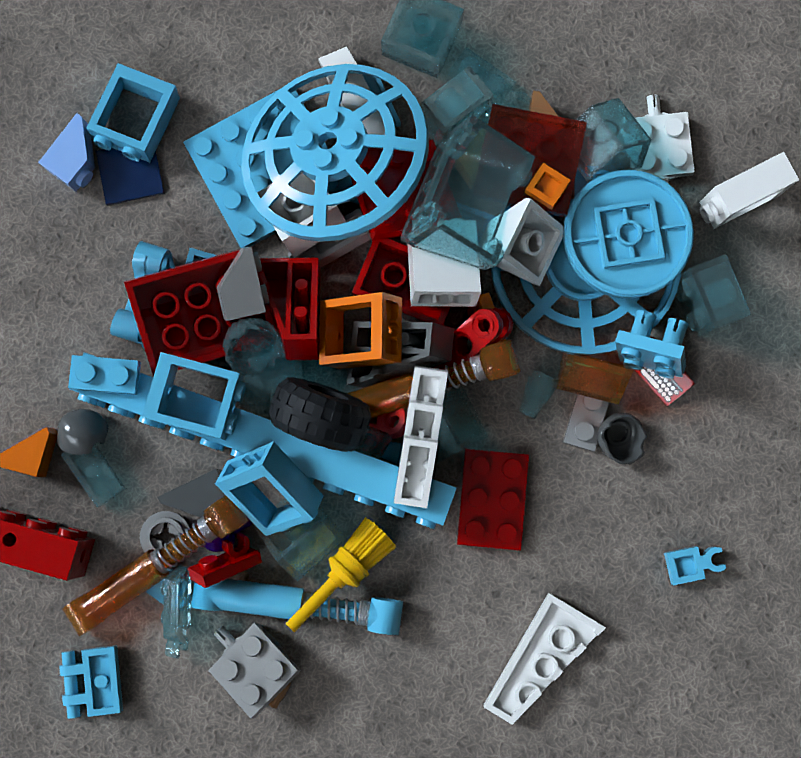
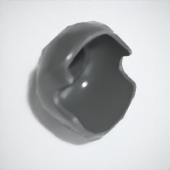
[57,409,108,455]
[597,413,647,464]

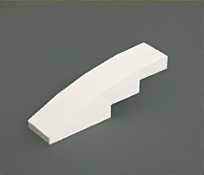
[394,365,448,508]

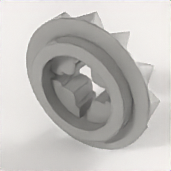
[140,511,192,562]

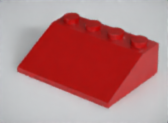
[123,249,279,377]

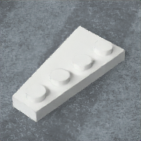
[483,593,606,725]

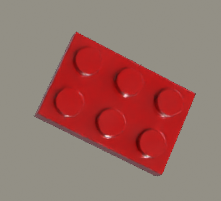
[457,449,529,551]

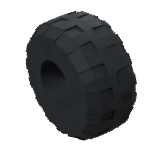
[269,377,372,452]

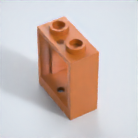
[319,292,402,369]

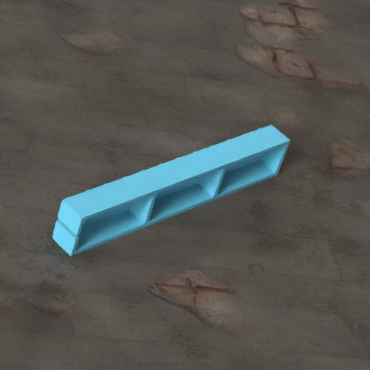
[70,352,456,529]

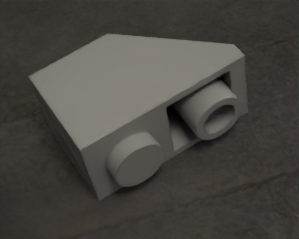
[217,247,269,321]

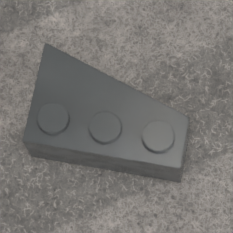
[347,321,455,389]

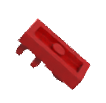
[188,533,262,588]

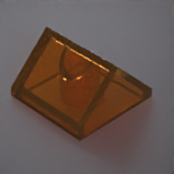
[556,352,633,404]

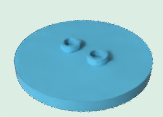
[563,170,694,299]

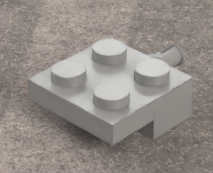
[208,623,301,719]

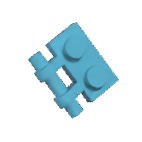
[59,645,123,719]

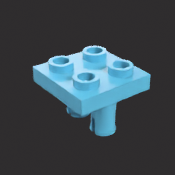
[615,310,689,378]

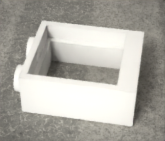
[699,152,799,229]

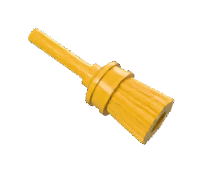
[285,517,397,633]

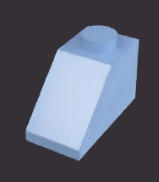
[38,113,95,192]

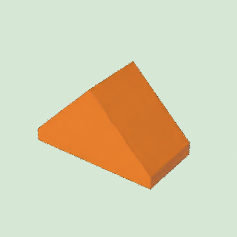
[0,427,58,477]

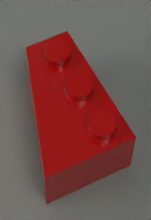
[259,258,321,360]

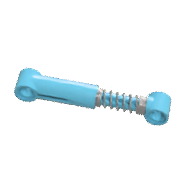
[191,579,403,635]

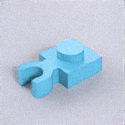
[664,546,726,585]

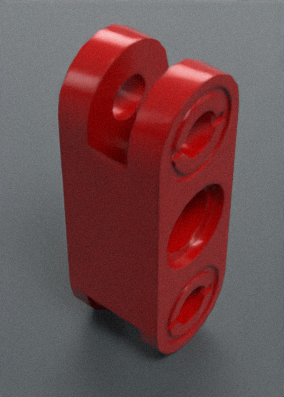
[433,308,513,381]

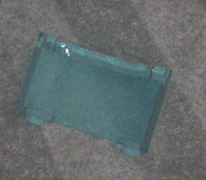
[401,115,535,270]

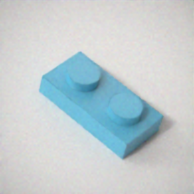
[68,355,141,395]

